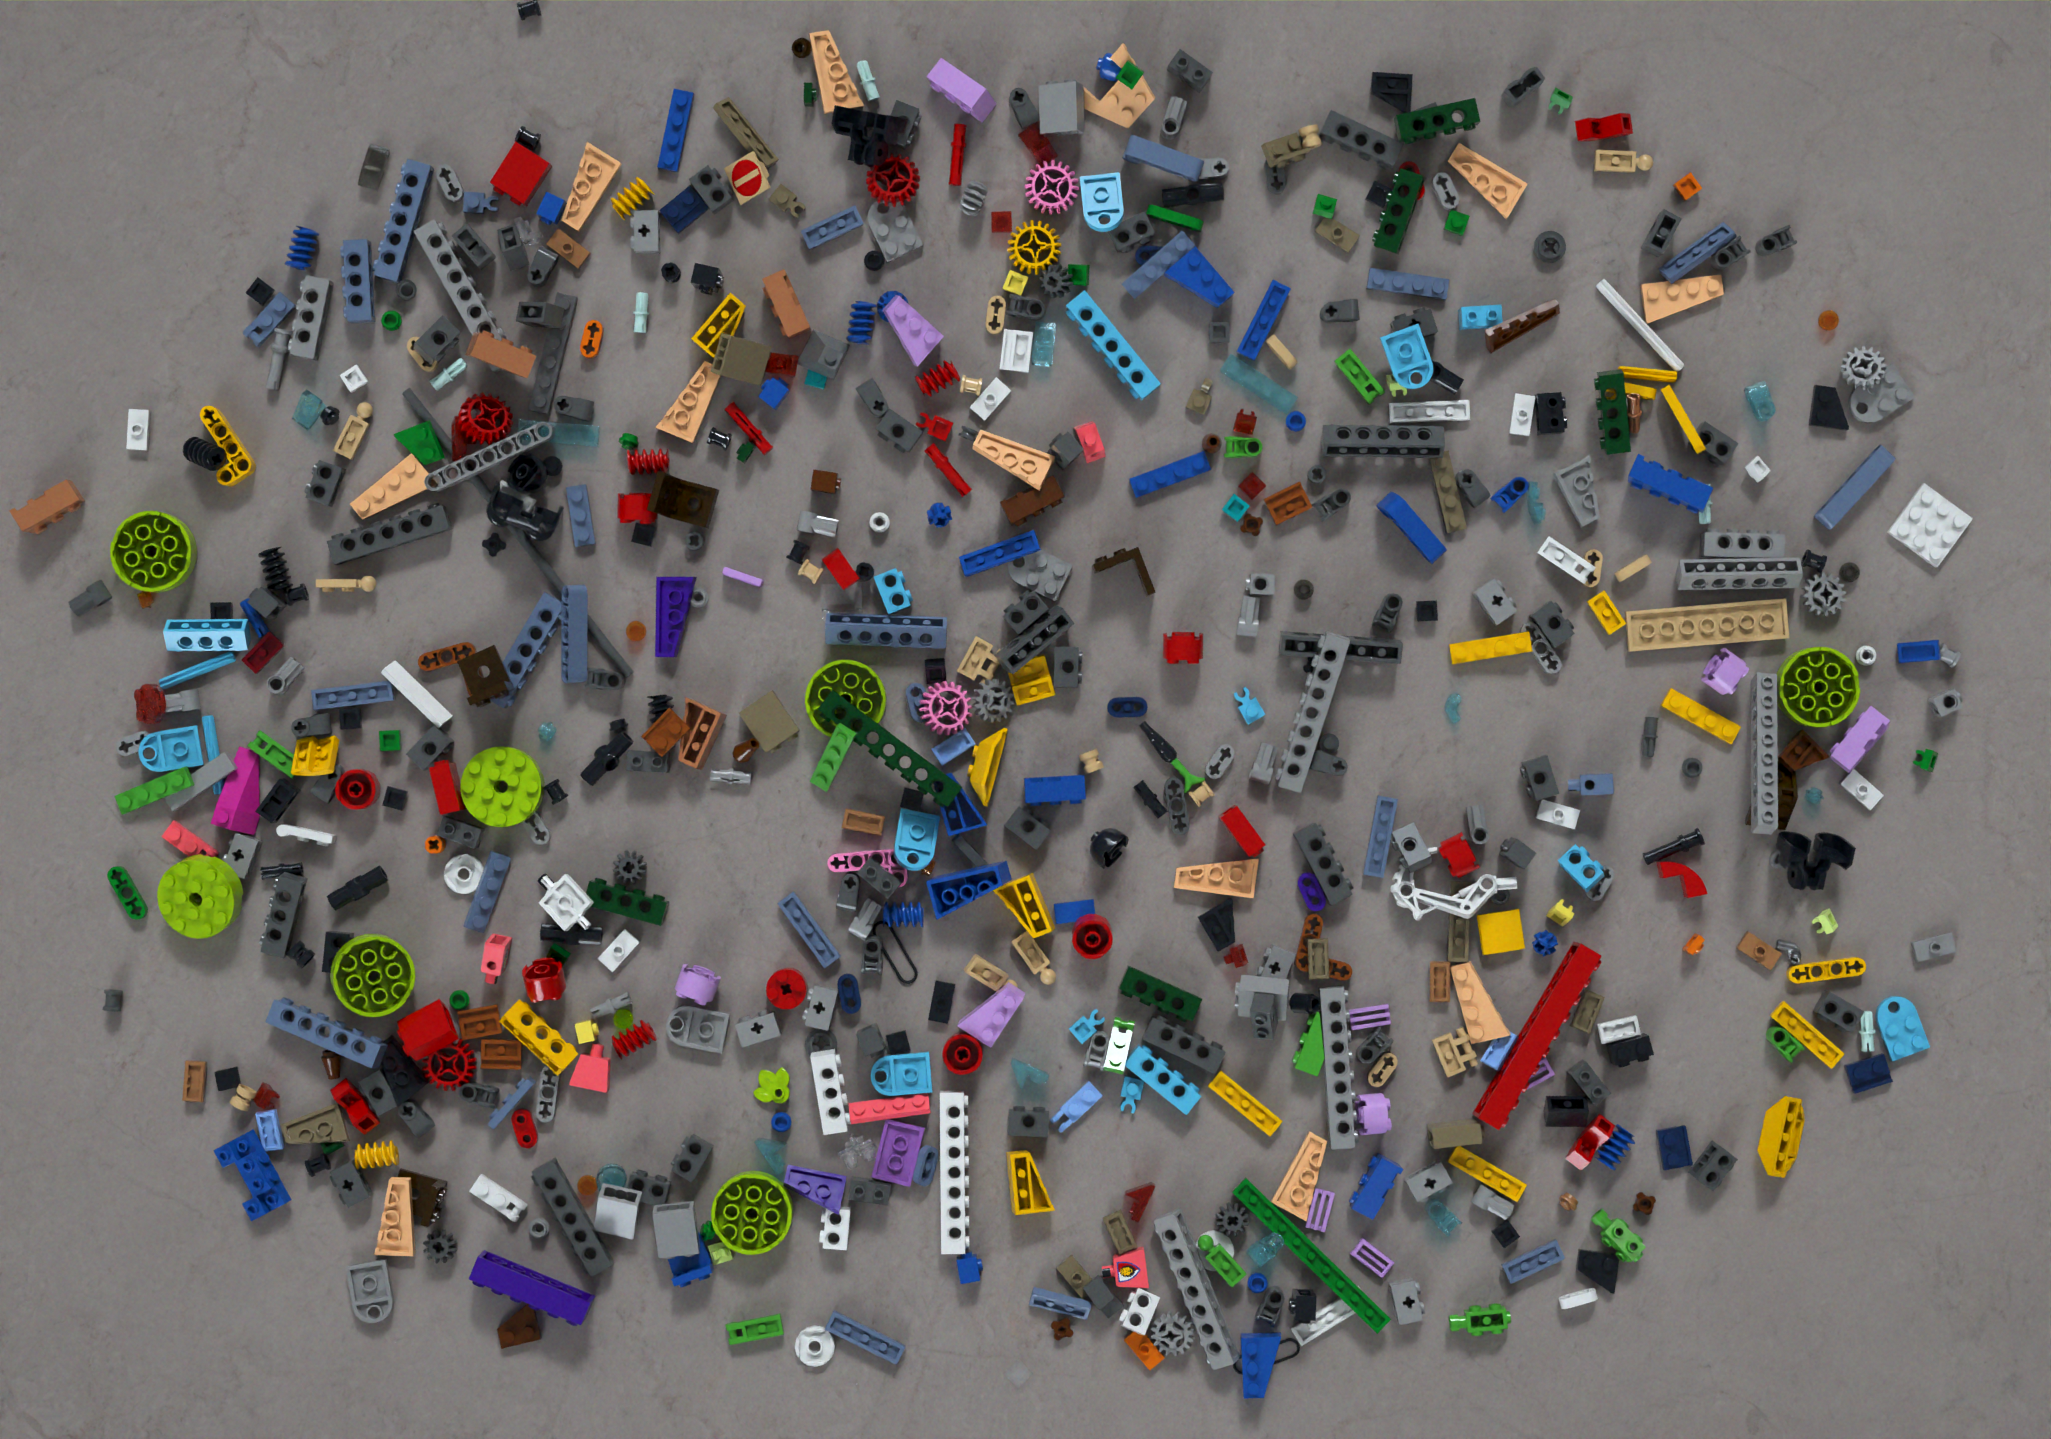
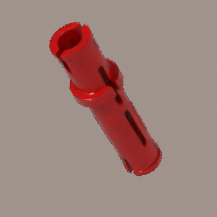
[949,124,967,186]
[724,402,773,455]
[924,443,972,498]

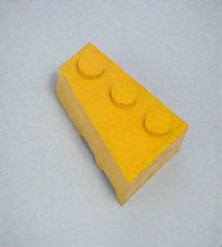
[691,292,746,359]
[993,873,1055,938]
[1006,1150,1055,1215]

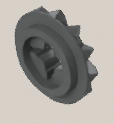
[1534,231,1566,263]
[805,1029,838,1056]

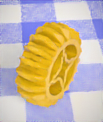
[1007,220,1061,275]

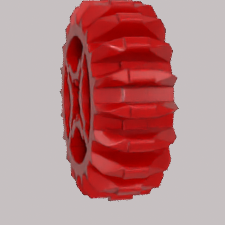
[866,152,920,207]
[458,392,513,446]
[422,1039,477,1091]

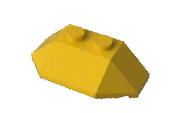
[967,728,1008,807]
[1757,1096,1805,1178]

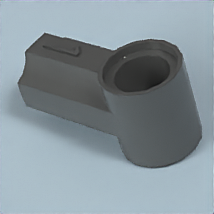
[68,580,112,617]

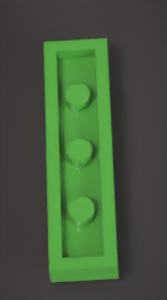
[810,723,857,792]
[115,766,195,815]

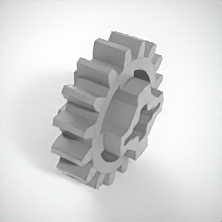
[1841,346,1886,390]
[1801,573,1847,616]
[971,679,1015,723]
[1151,1311,1195,1356]

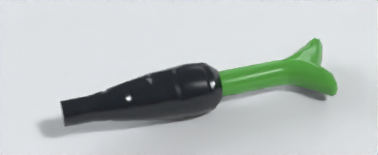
[1139,721,1206,793]

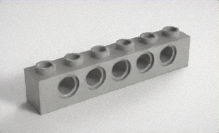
[1675,558,1803,590]

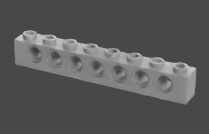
[413,219,507,374]
[1275,631,1350,793]
[1751,672,1778,835]
[1318,986,1358,1150]
[1153,1208,1240,1370]

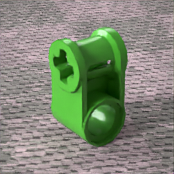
[1224,436,1262,458]
[1766,1026,1805,1063]

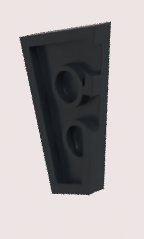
[381,1035,430,1107]

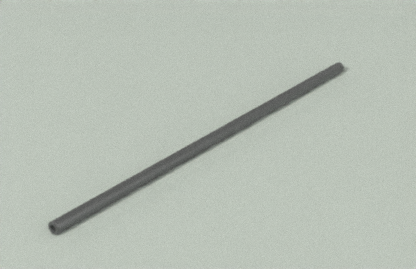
[402,388,633,678]

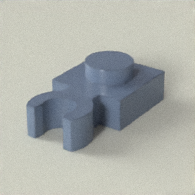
[463,192,499,214]

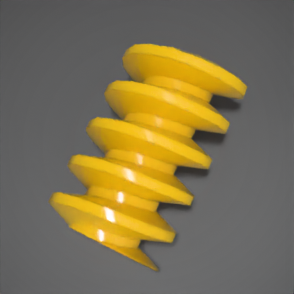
[610,177,655,221]
[355,1140,399,1170]

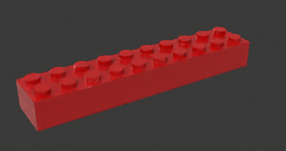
[1472,941,1601,1130]

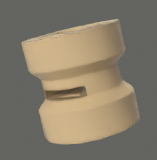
[1298,125,1322,149]
[1078,749,1104,774]
[230,1084,257,1111]

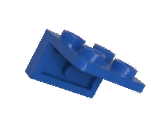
[668,1232,714,1288]

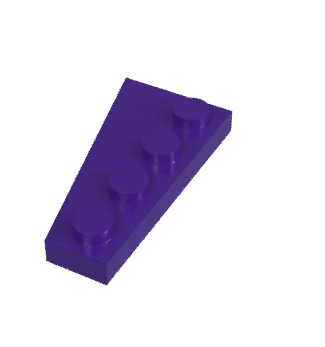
[655,577,697,657]

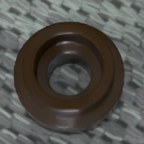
[792,38,811,58]

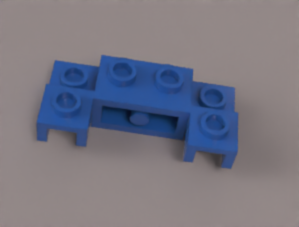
[213,1129,291,1221]

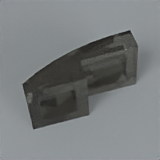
[358,144,390,191]

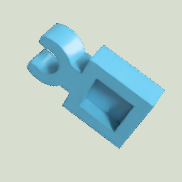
[1234,687,1266,725]
[1069,1009,1105,1044]
[1120,1076,1144,1113]

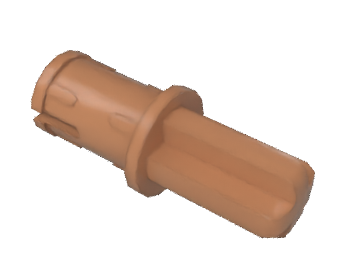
[1627,393,1642,433]

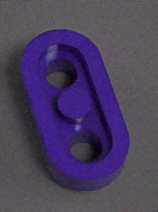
[1297,872,1326,911]

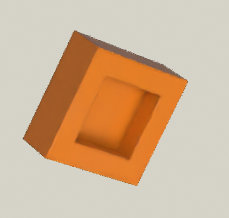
[1673,172,1702,201]
[1682,933,1705,955]

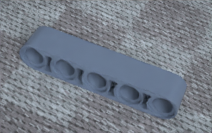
[1814,445,1896,530]
[561,584,588,683]

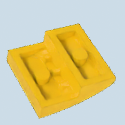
[1008,654,1056,706]
[291,736,339,776]
[1477,909,1525,955]

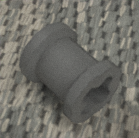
[103,989,123,1012]

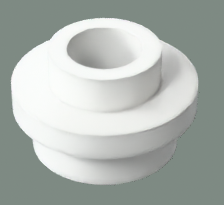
[870,512,890,533]
[1856,646,1876,666]

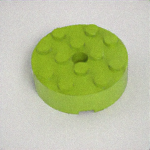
[110,511,197,593]
[1777,647,1860,727]
[805,660,887,738]
[461,746,545,827]
[157,854,243,939]
[330,934,415,1017]
[711,1171,793,1255]

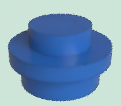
[1286,411,1306,432]
[771,1112,792,1132]
[1247,1273,1268,1293]

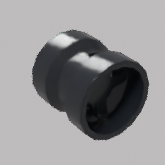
[287,940,315,969]

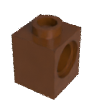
[811,469,841,494]

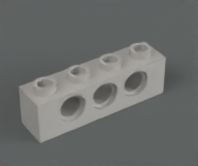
[288,275,334,361]
[1700,528,1785,558]

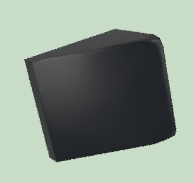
[925,658,947,684]
[215,1066,241,1091]

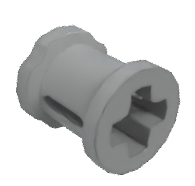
[1940,643,1961,668]

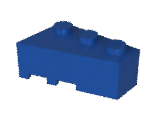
[1164,246,1235,308]

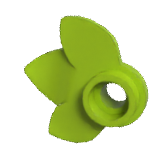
[753,1067,790,1103]

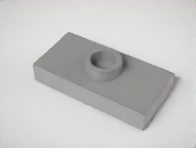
[1911,932,1957,962]

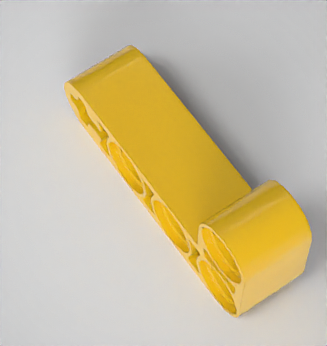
[200,406,256,486]

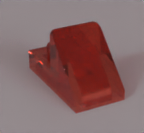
[1018,123,1058,168]
[765,352,799,378]
[451,416,477,461]
[1125,1182,1155,1223]

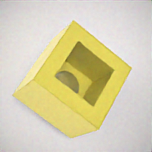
[575,1019,599,1044]

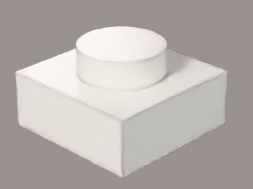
[340,364,368,393]
[1745,456,1771,483]

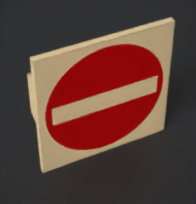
[724,151,771,205]

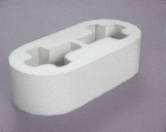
[1559,1288,1598,1309]

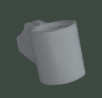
[1160,97,1187,139]
[797,511,839,537]
[1236,596,1260,637]
[267,657,305,695]
[158,689,201,713]
[1249,742,1278,785]
[1466,805,1489,845]
[848,898,882,941]
[1471,1184,1514,1220]

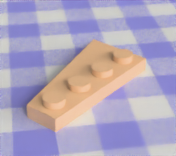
[1448,143,1527,219]
[1640,275,1724,324]
[655,361,721,443]
[973,430,1055,491]
[1450,961,1511,1044]
[374,1177,416,1256]

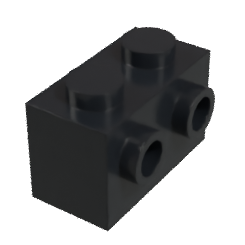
[691,263,725,295]
[1534,392,1567,436]
[1606,1033,1654,1068]
[1543,1096,1589,1127]
[1289,1289,1317,1324]

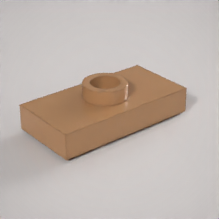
[546,229,591,269]
[842,808,885,836]
[1736,931,1782,970]
[1430,961,1450,1002]
[182,1060,207,1102]

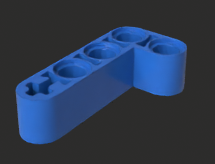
[1376,491,1447,564]

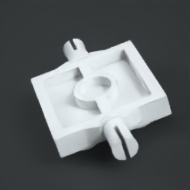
[539,874,594,931]

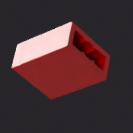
[490,141,552,207]
[429,760,467,815]
[1218,805,1266,857]
[397,999,459,1061]

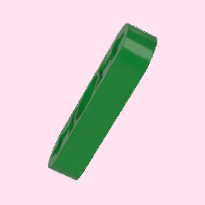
[1146,204,1204,232]
[107,866,148,920]

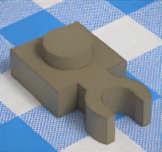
[769,184,806,218]

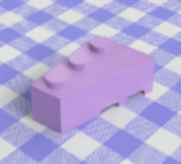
[927,58,996,123]
[883,295,944,367]
[1830,706,1890,774]
[957,982,1025,1048]

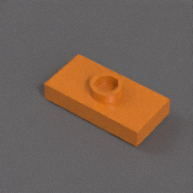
[1124,1331,1165,1370]

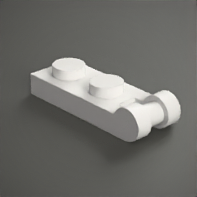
[1537,536,1596,584]
[276,824,337,847]
[469,1174,527,1222]

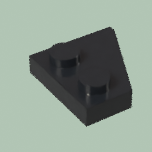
[1576,1249,1619,1294]

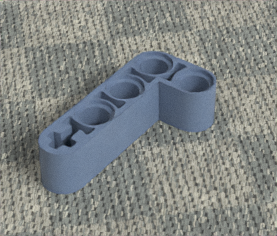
[1122,135,1204,182]

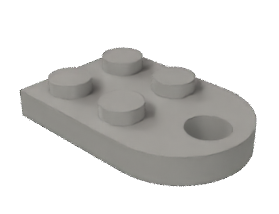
[868,200,923,263]
[1848,364,1915,423]
[1008,550,1073,601]
[666,1005,730,1054]
[346,1259,394,1323]

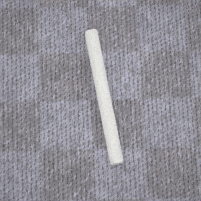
[1596,279,1684,372]

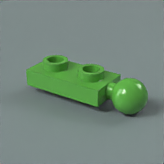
[1198,1235,1247,1287]

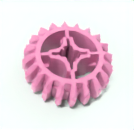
[1025,160,1079,215]
[919,681,973,736]

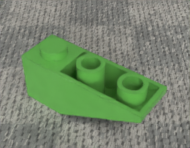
[1292,1011,1325,1077]

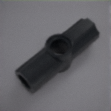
[1162,182,1224,207]
[1429,359,1464,395]
[580,730,634,786]
[327,866,389,911]
[540,923,603,945]

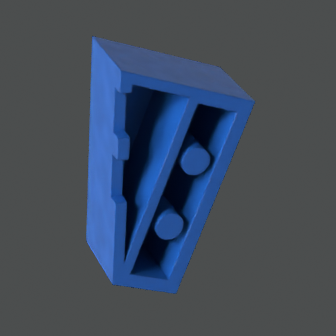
[933,772,987,836]
[1024,775,1086,806]
[1349,1153,1404,1220]
[1241,1332,1281,1399]

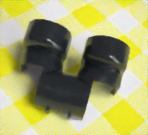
[832,105,908,167]
[486,481,564,541]
[1776,831,1856,890]

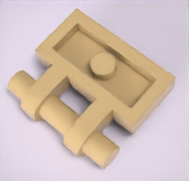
[957,636,1001,684]
[1432,1027,1478,1078]

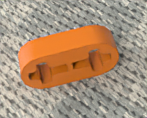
[580,320,604,358]

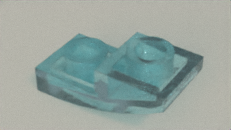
[1031,322,1057,366]
[1526,481,1546,524]

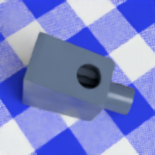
[1568,773,1614,795]

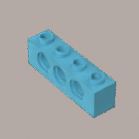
[163,619,251,652]
[1125,1044,1202,1115]

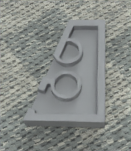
[1553,456,1600,528]

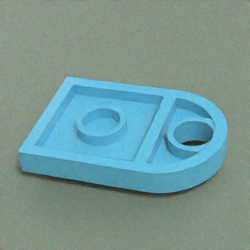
[1080,172,1124,232]
[1380,324,1433,389]
[138,725,204,772]
[893,808,940,871]
[1875,996,1930,1061]
[871,1052,933,1096]

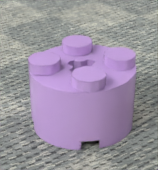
[1701,648,1749,695]
[675,964,721,1005]
[1355,1093,1392,1135]

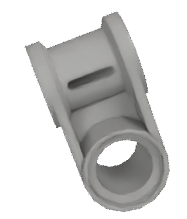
[1192,158,1229,182]
[1083,1030,1109,1071]

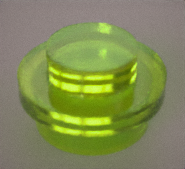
[613,1009,633,1029]

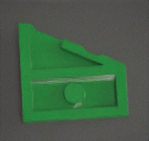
[394,420,445,465]

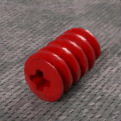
[915,360,961,397]
[627,449,670,475]
[612,1020,657,1060]

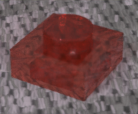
[991,211,1012,233]

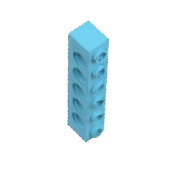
[1065,290,1161,401]

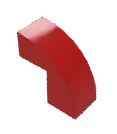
[1575,113,1633,141]
[822,548,860,591]
[1656,861,1708,898]
[330,1078,380,1135]
[1565,1113,1615,1170]

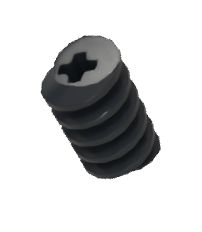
[183,437,227,471]
[258,547,294,591]
[647,695,674,723]

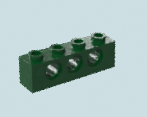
[1394,98,1481,144]
[1372,168,1425,255]
[1594,369,1631,455]
[586,878,669,926]
[1118,965,1202,1023]

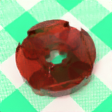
[134,684,166,724]

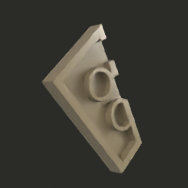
[281,1103,350,1145]

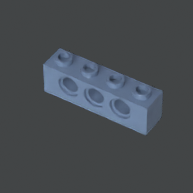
[340,239,375,323]

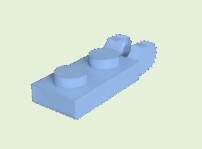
[1049,1081,1103,1133]

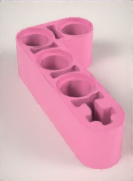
[827,849,908,887]

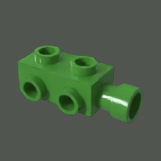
[1591,1209,1646,1262]
[1449,1303,1511,1336]

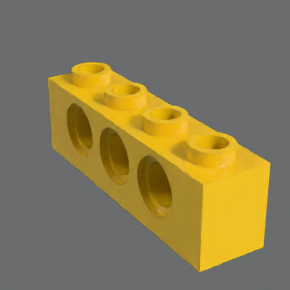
[499,999,578,1076]

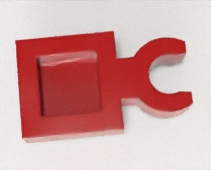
[916,412,954,442]

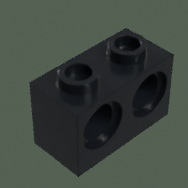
[255,778,301,823]
[322,931,354,973]

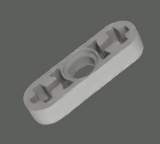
[1520,622,1562,674]
[536,1066,561,1122]

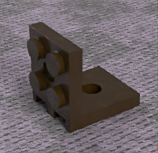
[647,471,719,529]
[1092,547,1155,597]
[457,645,515,708]
[1745,761,1798,830]
[398,1168,448,1227]

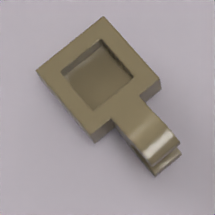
[1186,378,1213,415]

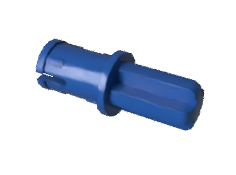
[240,598,270,638]

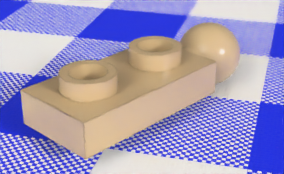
[1594,150,1653,173]
[333,402,373,460]
[316,576,376,592]
[1011,930,1056,985]
[964,954,1018,992]

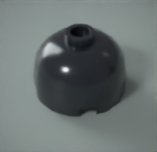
[507,453,547,495]
[1090,828,1129,869]

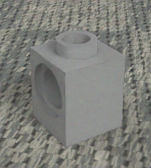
[1245,574,1275,595]
[1927,689,1963,717]

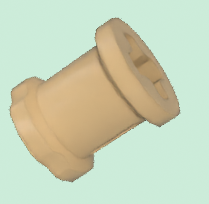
[960,375,983,396]
[798,559,824,584]
[1188,781,1215,807]

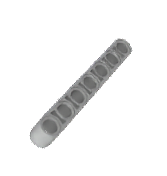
[424,422,556,492]

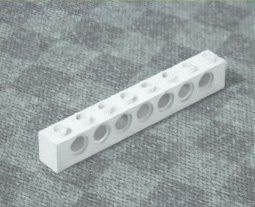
[940,1090,969,1254]

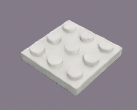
[1887,483,1973,568]

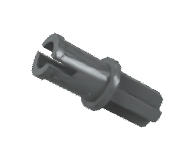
[1642,717,1658,757]

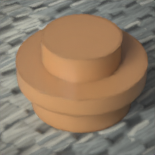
[1559,1192,1578,1211]

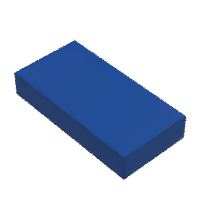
[1897,640,1941,663]
[1054,899,1095,924]

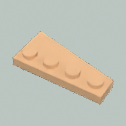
[809,30,864,114]
[561,142,622,232]
[350,453,438,520]
[1174,858,1259,898]
[1271,1131,1327,1222]

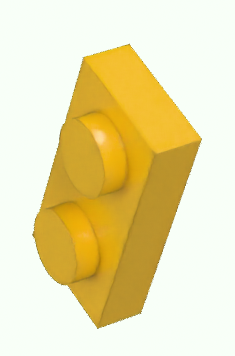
[1586,590,1626,635]

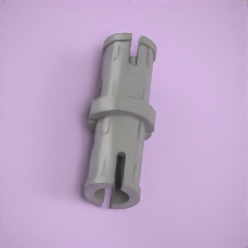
[710,768,752,785]
[590,992,632,1020]

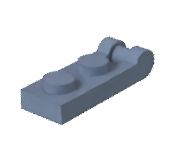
[243,292,296,347]

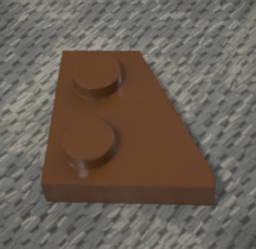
[1778,729,1829,772]
[497,1303,542,1349]

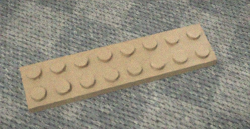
[1625,598,1789,652]

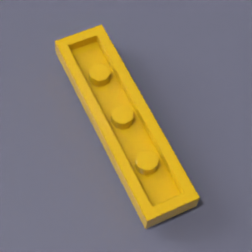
[1449,631,1532,664]
[1660,688,1741,744]
[1770,1001,1844,1069]
[1208,1070,1283,1137]
[1447,1146,1527,1202]

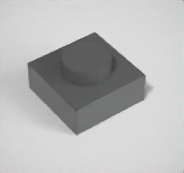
[1209,322,1230,343]

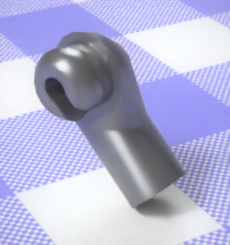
[1776,939,1802,964]

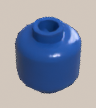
[1096,53,1121,82]

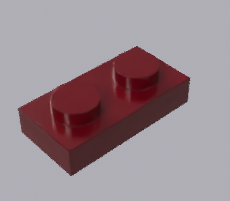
[242,631,285,674]

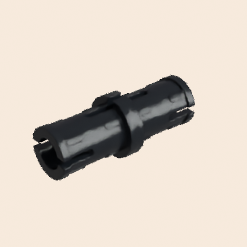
[1133,780,1168,819]
[260,862,304,880]

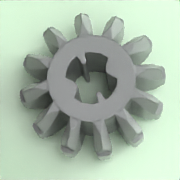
[959,180,988,217]

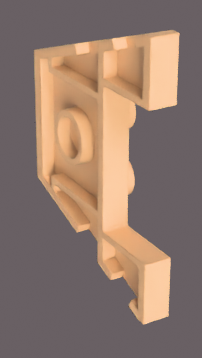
[1084,43,1155,128]

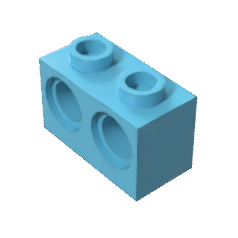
[1458,305,1503,330]
[874,568,913,615]
[1558,844,1604,892]

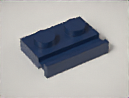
[659,185,709,234]
[1844,1053,1893,1094]
[1656,1125,1693,1170]

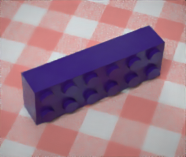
[469,1250,595,1326]

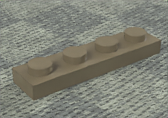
[713,97,779,169]
[1429,450,1467,534]
[1447,881,1471,962]

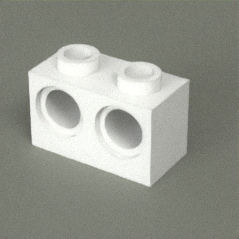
[819,1206,851,1250]
[1119,1288,1160,1335]

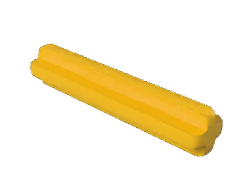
[1618,366,1677,383]

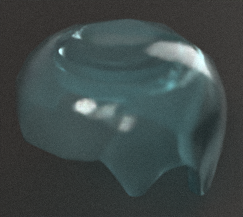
[596,1164,627,1191]

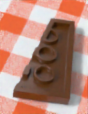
[1484,299,1560,353]

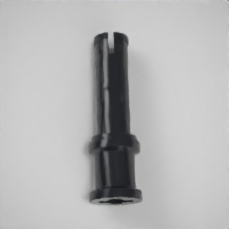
[1643,828,1705,865]

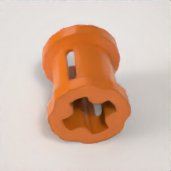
[425,835,446,854]

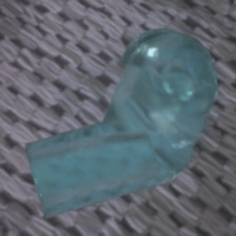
[1444,693,1462,724]

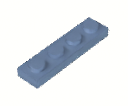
[1658,222,1737,284]
[1122,231,1195,299]
[1366,268,1449,300]
[311,681,395,710]
[1363,795,1398,878]
[463,851,511,933]
[777,891,841,968]
[825,1310,906,1365]

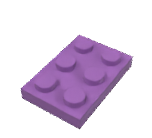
[871,1119,925,1187]

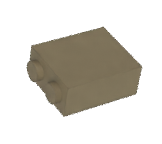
[711,333,771,386]
[739,690,800,754]
[1427,1118,1485,1149]

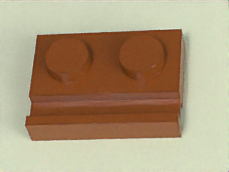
[1263,482,1313,525]
[641,708,691,757]
[457,1004,503,1041]
[480,1039,523,1070]

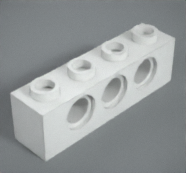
[810,1049,851,1135]

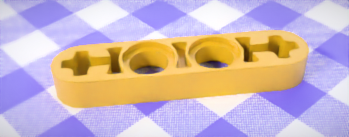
[1660,385,1706,454]
[1786,957,1866,983]

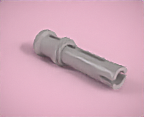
[265,328,293,390]

